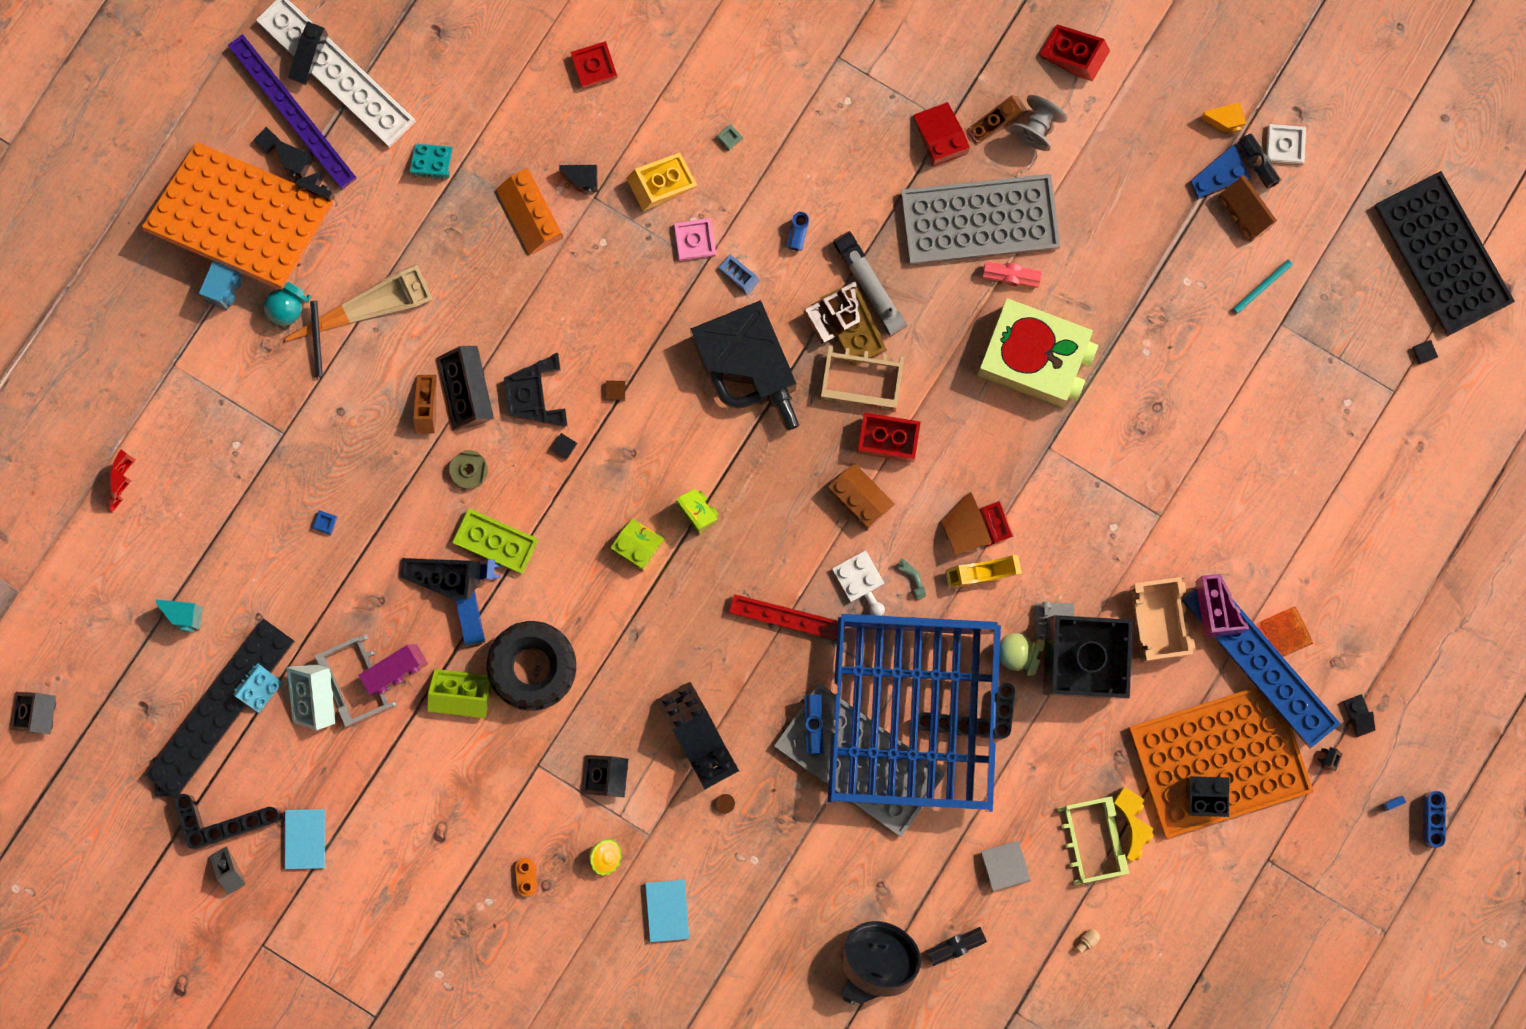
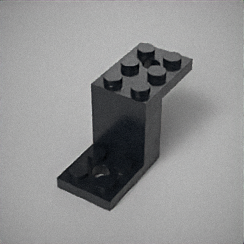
[657,682,739,789]

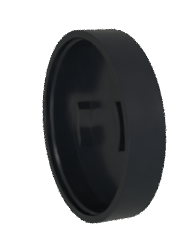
[841,921,921,997]

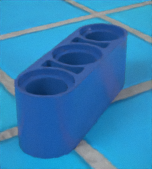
[456,591,485,646]
[1423,791,1446,848]

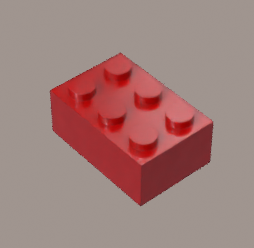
[857,412,921,463]

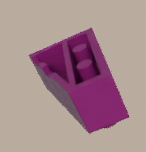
[1195,574,1249,637]
[358,644,428,696]

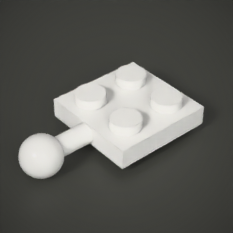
[832,550,885,616]

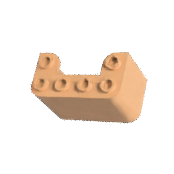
[1130,577,1195,663]

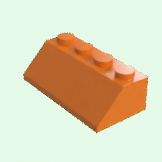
[496,167,563,255]

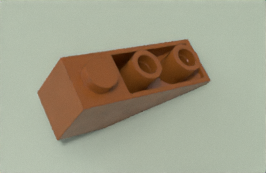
[968,95,1028,144]

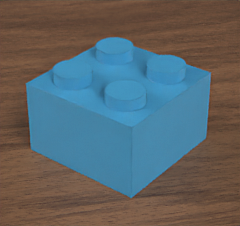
[199,261,243,310]

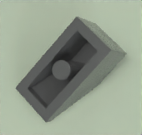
[210,846,246,894]

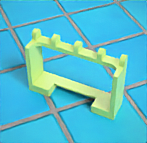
[1057,797,1129,885]

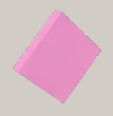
[673,218,716,261]

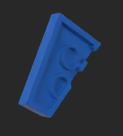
[1190,143,1250,200]

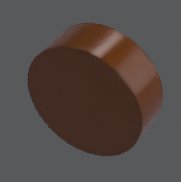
[716,794,735,814]

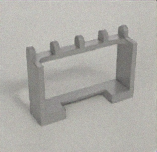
[315,635,397,728]

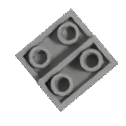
[981,841,1030,892]

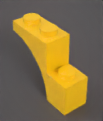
[945,555,1022,588]
[1113,787,1154,862]

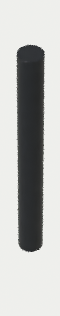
[310,301,323,377]

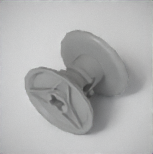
[1009,95,1068,151]

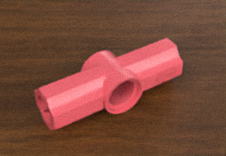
[982,261,1041,288]

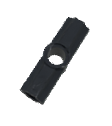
[1237,133,1281,189]
[927,927,987,966]

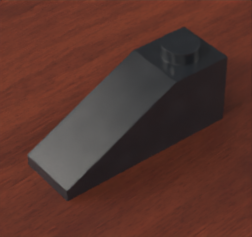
[288,21,328,85]

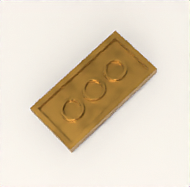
[820,284,887,366]

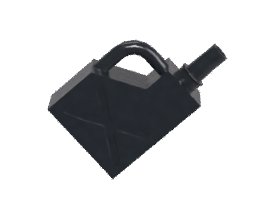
[690,300,800,431]

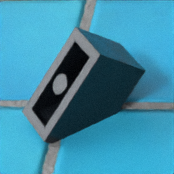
[275,139,313,179]
[559,165,598,194]

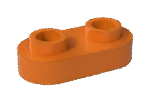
[515,857,537,897]

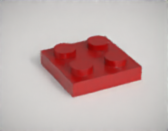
[570,41,618,89]

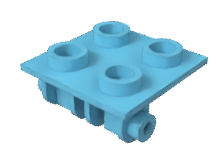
[234,663,283,713]

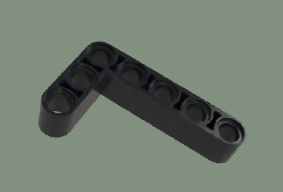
[918,683,1015,740]
[174,794,282,849]

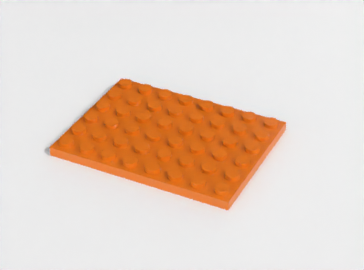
[142,142,333,290]
[1129,687,1314,839]

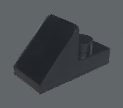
[295,171,335,201]
[1343,694,1376,737]

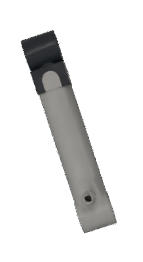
[833,231,907,336]

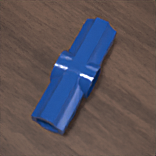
[804,695,823,754]

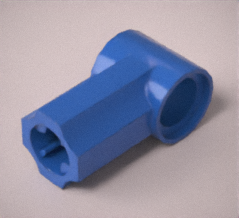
[786,212,809,251]

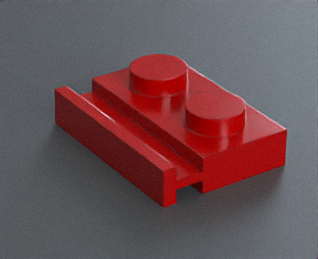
[979,501,1014,547]

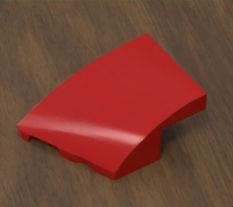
[109,449,136,513]

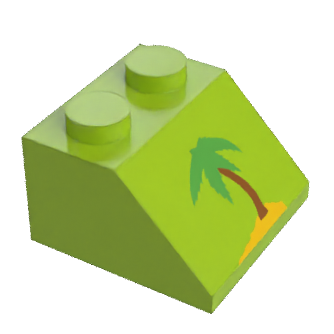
[676,489,719,535]
[611,518,665,571]

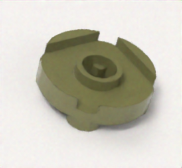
[449,450,488,489]

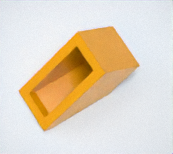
[1201,102,1246,134]

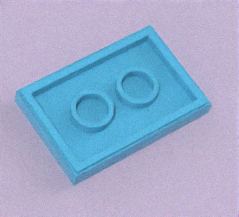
[285,809,325,869]
[646,880,689,942]

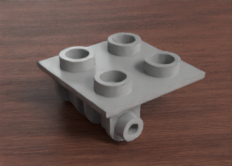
[1035,602,1074,641]

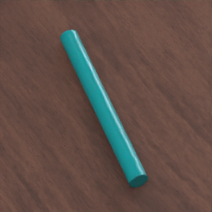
[1233,260,1293,314]

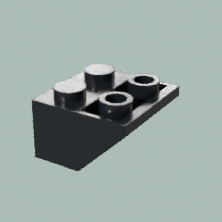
[1186,776,1229,817]

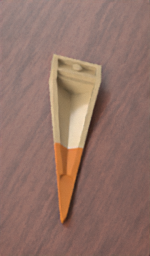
[285,264,433,341]

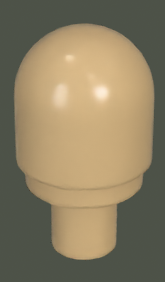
[1076,929,1100,953]

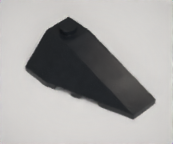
[400,558,481,599]

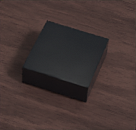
[253,127,280,154]
[1412,340,1438,365]
[551,433,578,460]

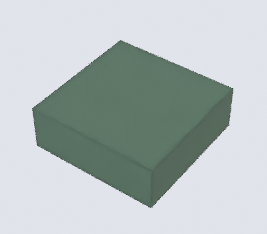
[717,124,743,151]

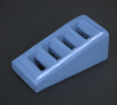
[718,254,760,294]

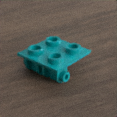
[410,143,453,179]

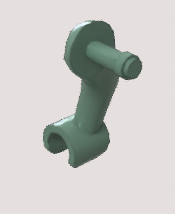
[898,558,926,600]

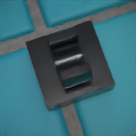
[1317,747,1343,772]

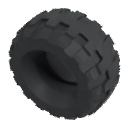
[486,621,577,711]

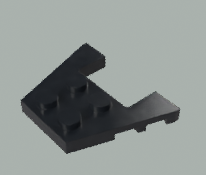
[504,353,568,427]

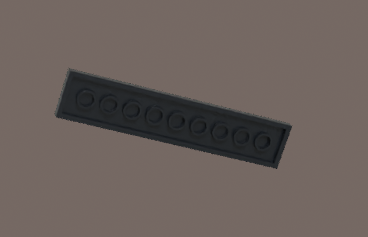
[144,618,295,798]

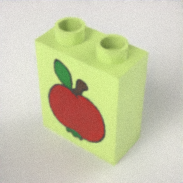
[977,298,1098,408]

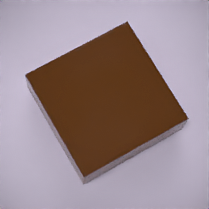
[606,380,626,401]

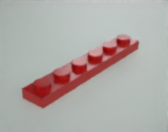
[729,594,845,641]

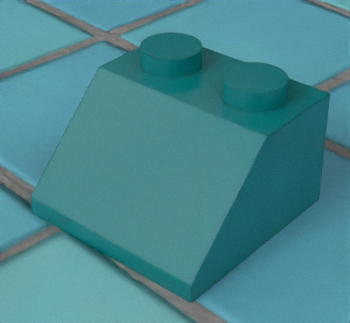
[156,599,203,633]

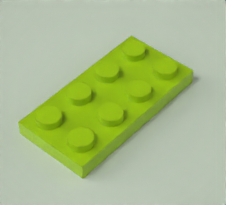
[453,508,539,574]

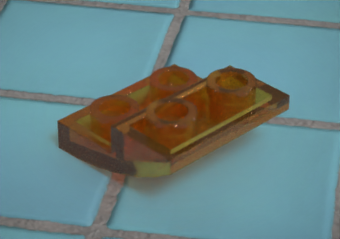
[1260,606,1313,657]

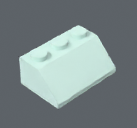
[287,665,335,730]

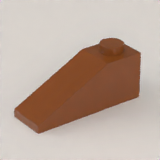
[413,375,437,434]

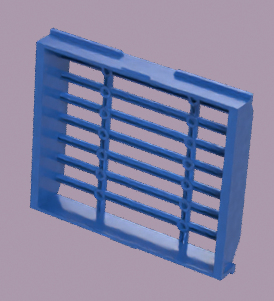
[828,614,1001,812]

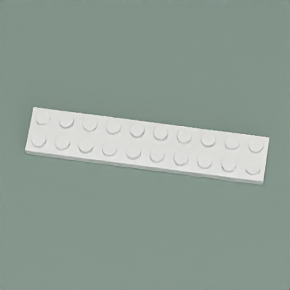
[256,0,416,148]

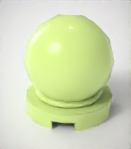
[999,633,1045,677]

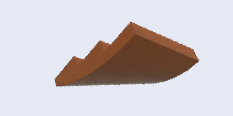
[941,492,991,556]

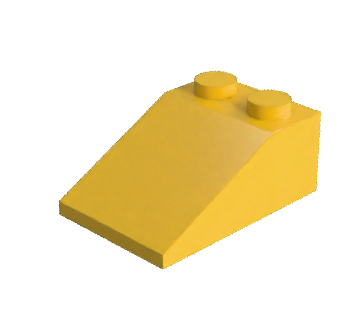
[626,153,697,211]

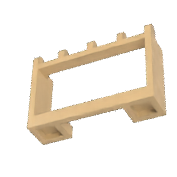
[821,345,904,411]

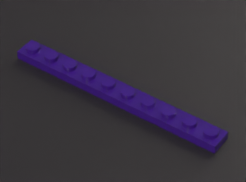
[228,34,357,190]

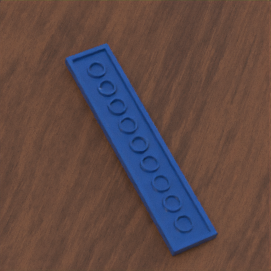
[1182,589,1341,749]

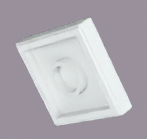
[1266,124,1306,165]

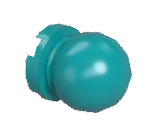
[264,282,312,326]

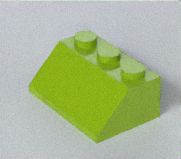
[428,669,491,718]

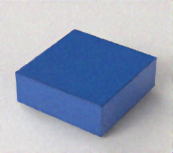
[313,510,338,535]
[1382,796,1407,811]

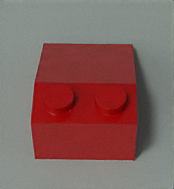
[1039,24,1110,82]
[913,102,970,167]

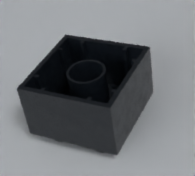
[1043,615,1133,699]

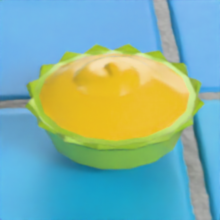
[589,838,622,876]

